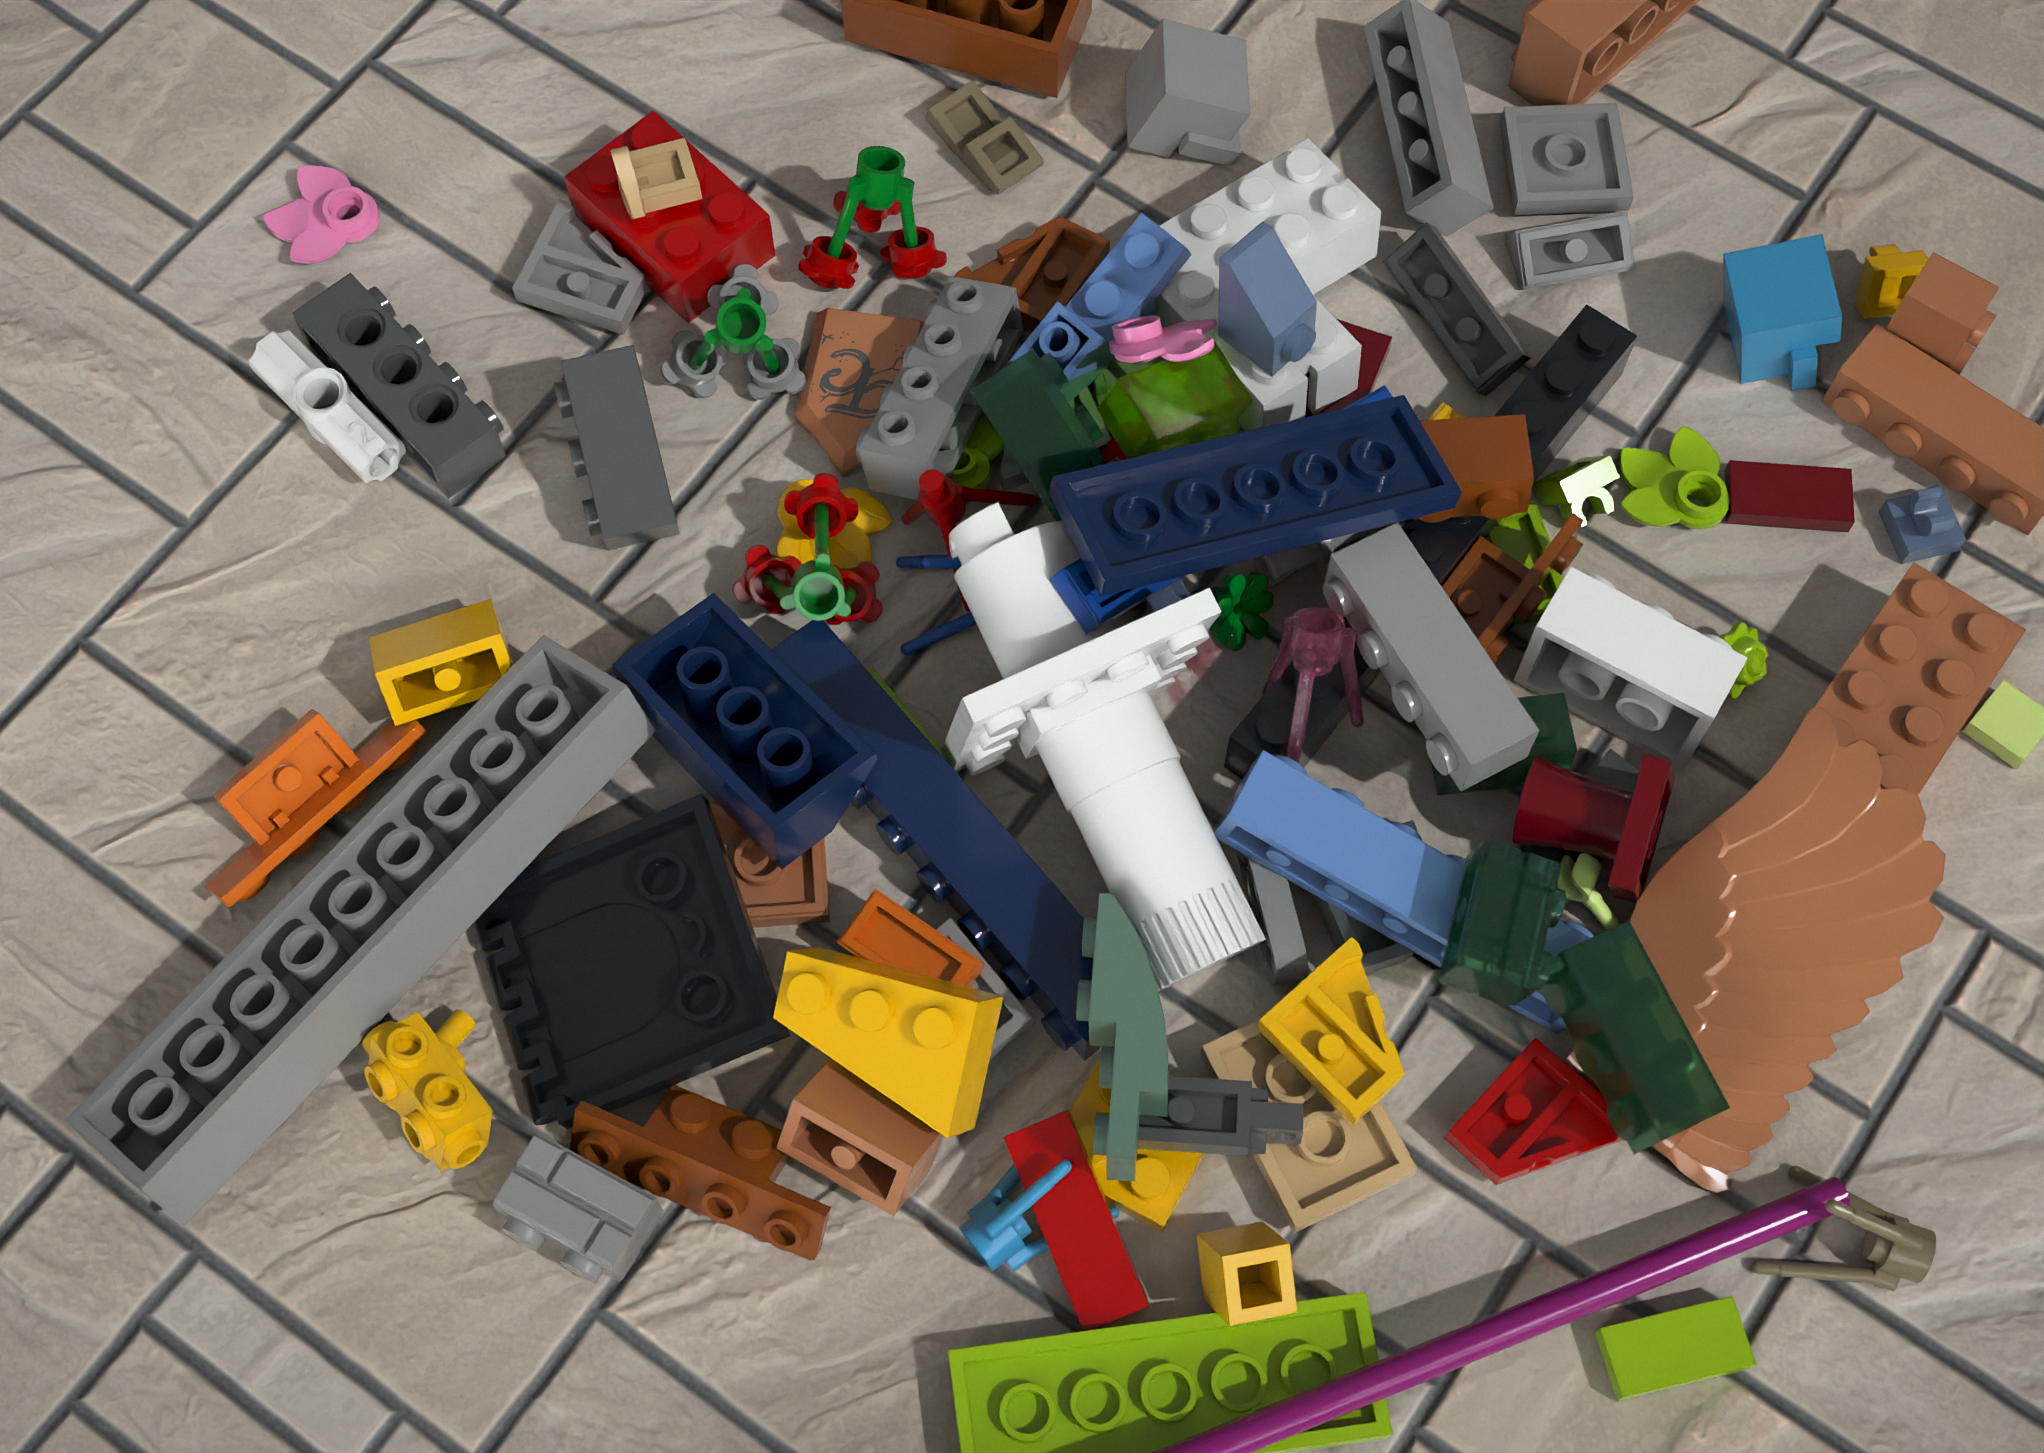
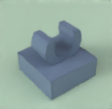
[1879,486,1966,564]

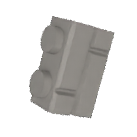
[493,1133,663,1284]

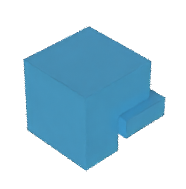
[1723,234,1842,391]

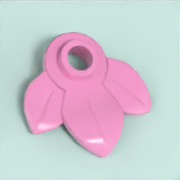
[263,165,380,264]
[1109,315,1217,363]

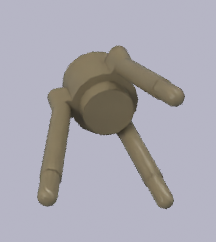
[1751,1166,1936,1291]

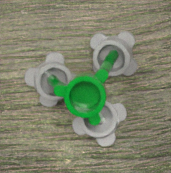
[660,264,806,400]

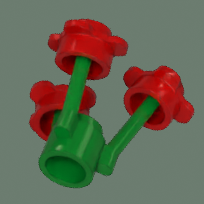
[798,146,947,289]
[732,473,883,625]

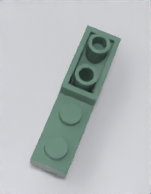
[1076,893,1168,1182]

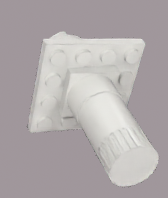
[941,502,1266,991]

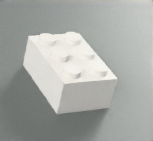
[1513,567,1748,771]

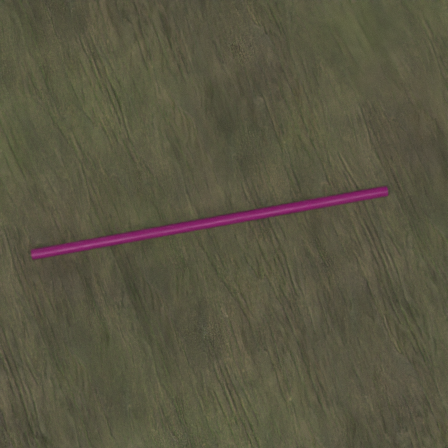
[1152,1177,1850,1453]

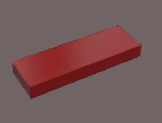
[1003,1110,1150,1331]

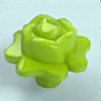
[1719,621,1768,699]

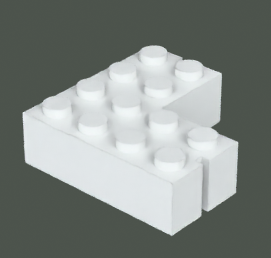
[1154,138,1381,431]

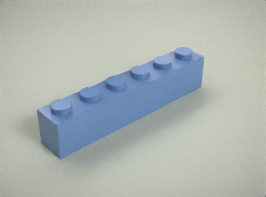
[1214,750,1613,1034]

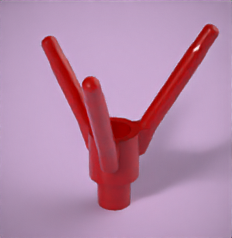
[901,469,1038,612]

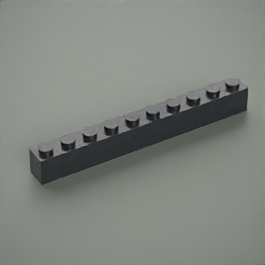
[1224,304,1637,780]

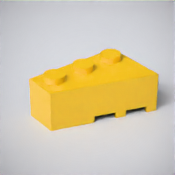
[773,947,1004,1139]

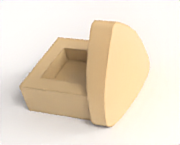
[610,138,702,220]

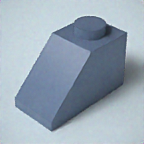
[1218,221,1317,376]

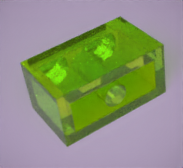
[1097,341,1253,459]

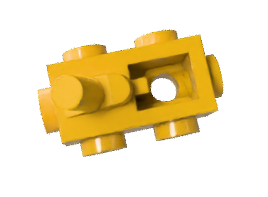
[362,1010,493,1171]

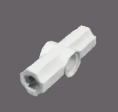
[248,330,406,483]

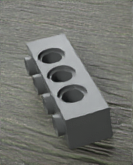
[292,272,506,499]

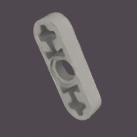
[1236,850,1308,985]

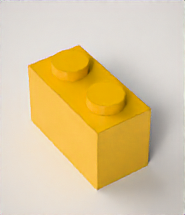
[368,599,513,726]

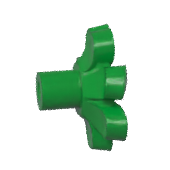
[1210,572,1274,651]

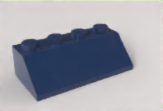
[612,593,877,870]

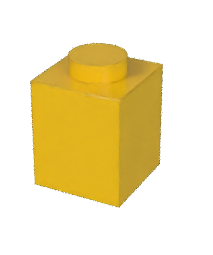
[1196,1221,1297,1326]

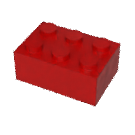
[564,110,775,323]

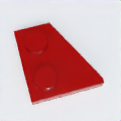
[1444,1037,1637,1185]

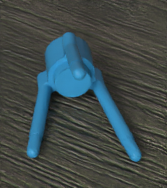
[959,1160,1119,1272]

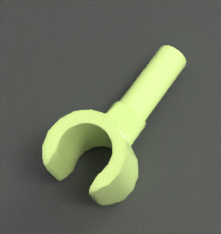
[1554,853,1625,938]

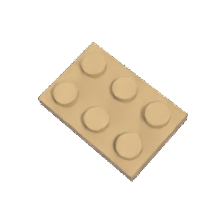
[1200,1019,1418,1234]

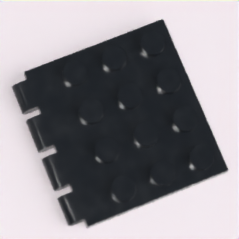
[474,793,791,1129]

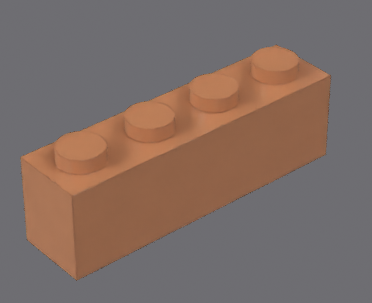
[1821,323,2044,535]

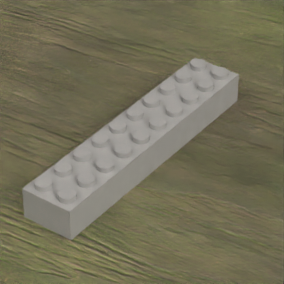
[65,635,656,1227]

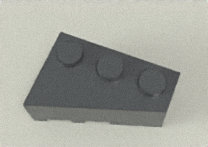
[554,345,680,551]

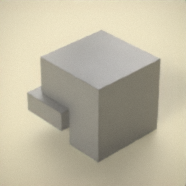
[1125,18,1250,166]

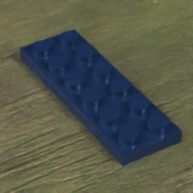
[1049,395,1462,597]

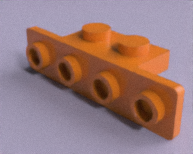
[205,709,427,907]

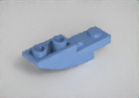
[981,213,1192,435]

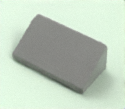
[1505,211,1636,290]

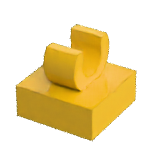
[1855,244,1929,319]

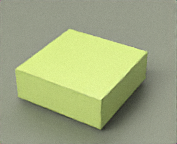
[1962,679,2044,769]

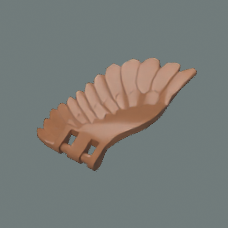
[1564,708,1946,1193]

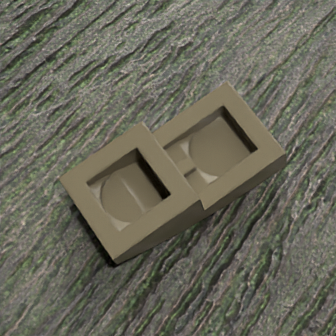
[925,80,1044,195]

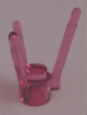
[1262,607,1364,763]

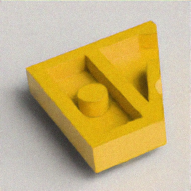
[1257,937,1405,1126]

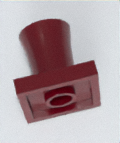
[1512,754,1675,903]

